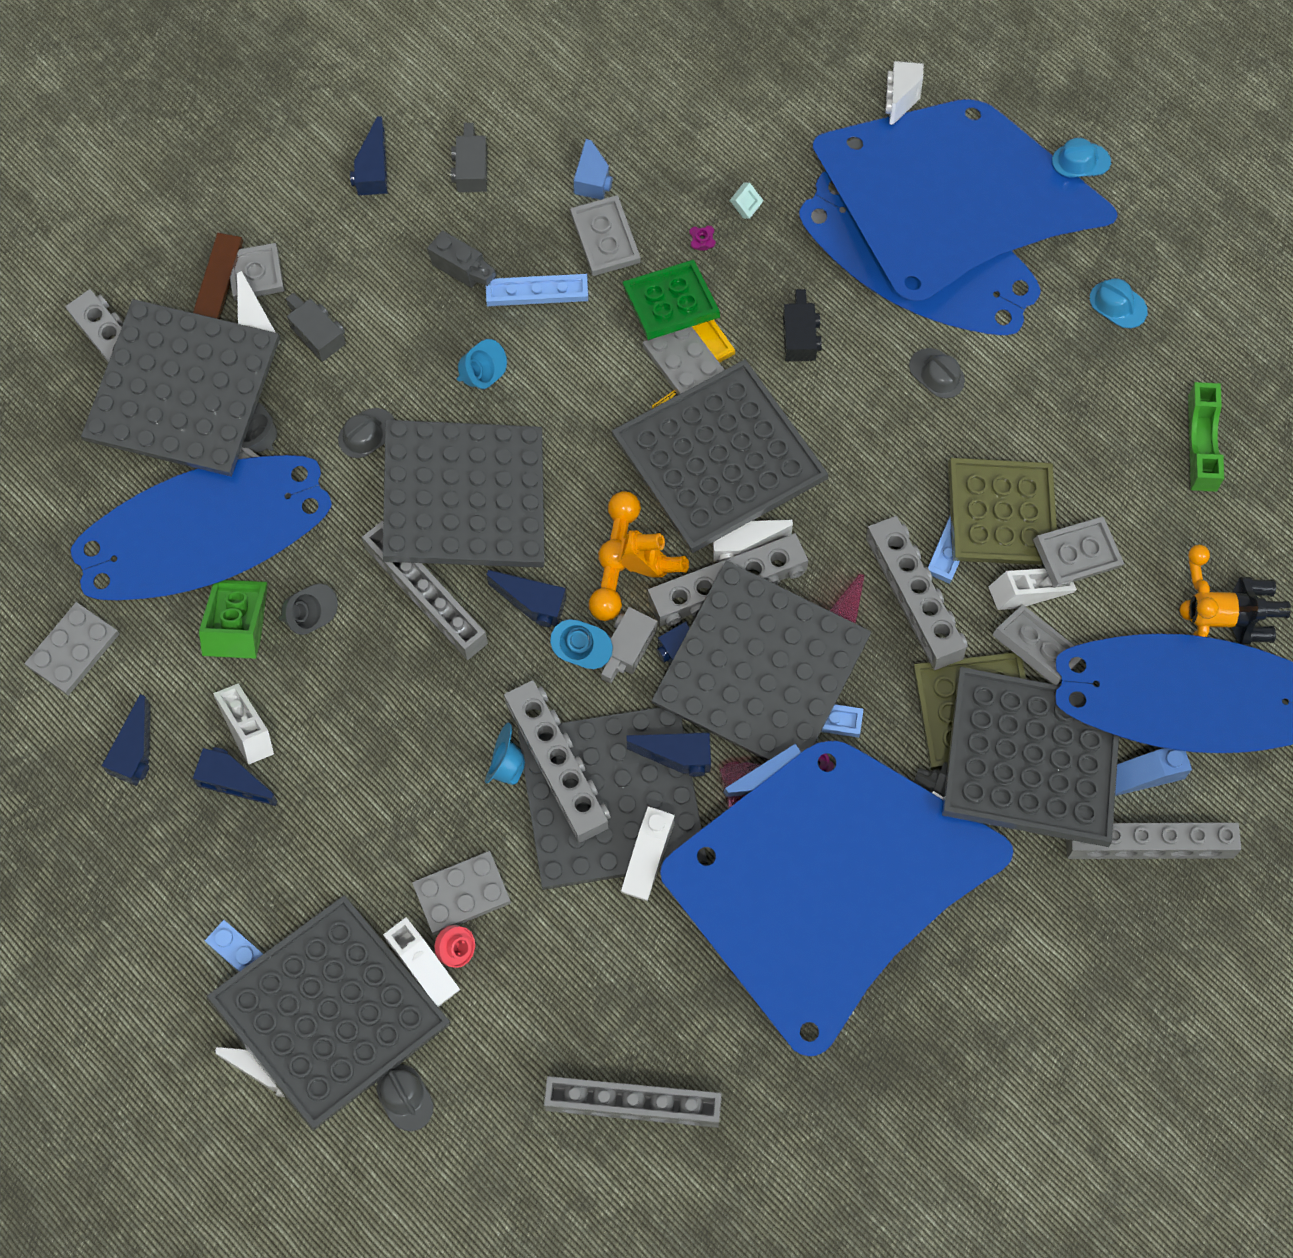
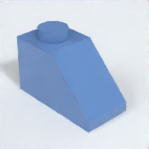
[574,139,613,200]

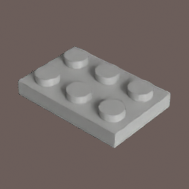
[570,195,641,276]
[643,327,724,395]
[1033,516,1124,588]
[24,602,119,696]
[993,604,1083,685]
[412,851,511,935]

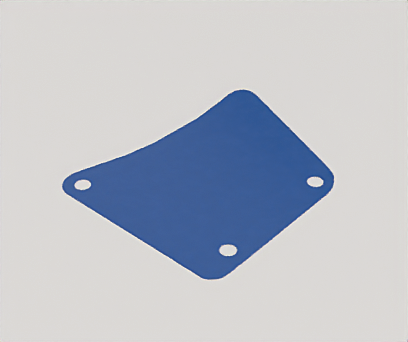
[813,99,1117,301]
[660,741,1013,1056]

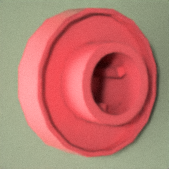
[434,925,475,968]

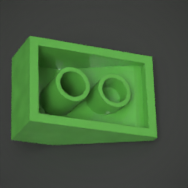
[199,580,268,659]

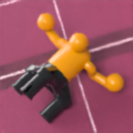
[1179,544,1291,645]

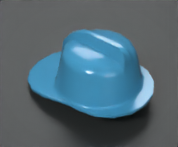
[1052,138,1111,177]
[1090,279,1147,329]
[456,339,507,389]
[550,619,613,669]
[485,723,525,785]

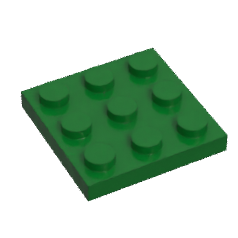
[623,260,720,340]

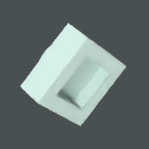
[730,182,764,219]

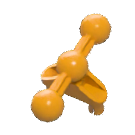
[588,491,689,622]

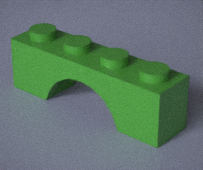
[1188,382,1224,492]

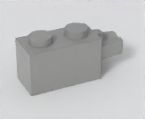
[601,607,657,684]

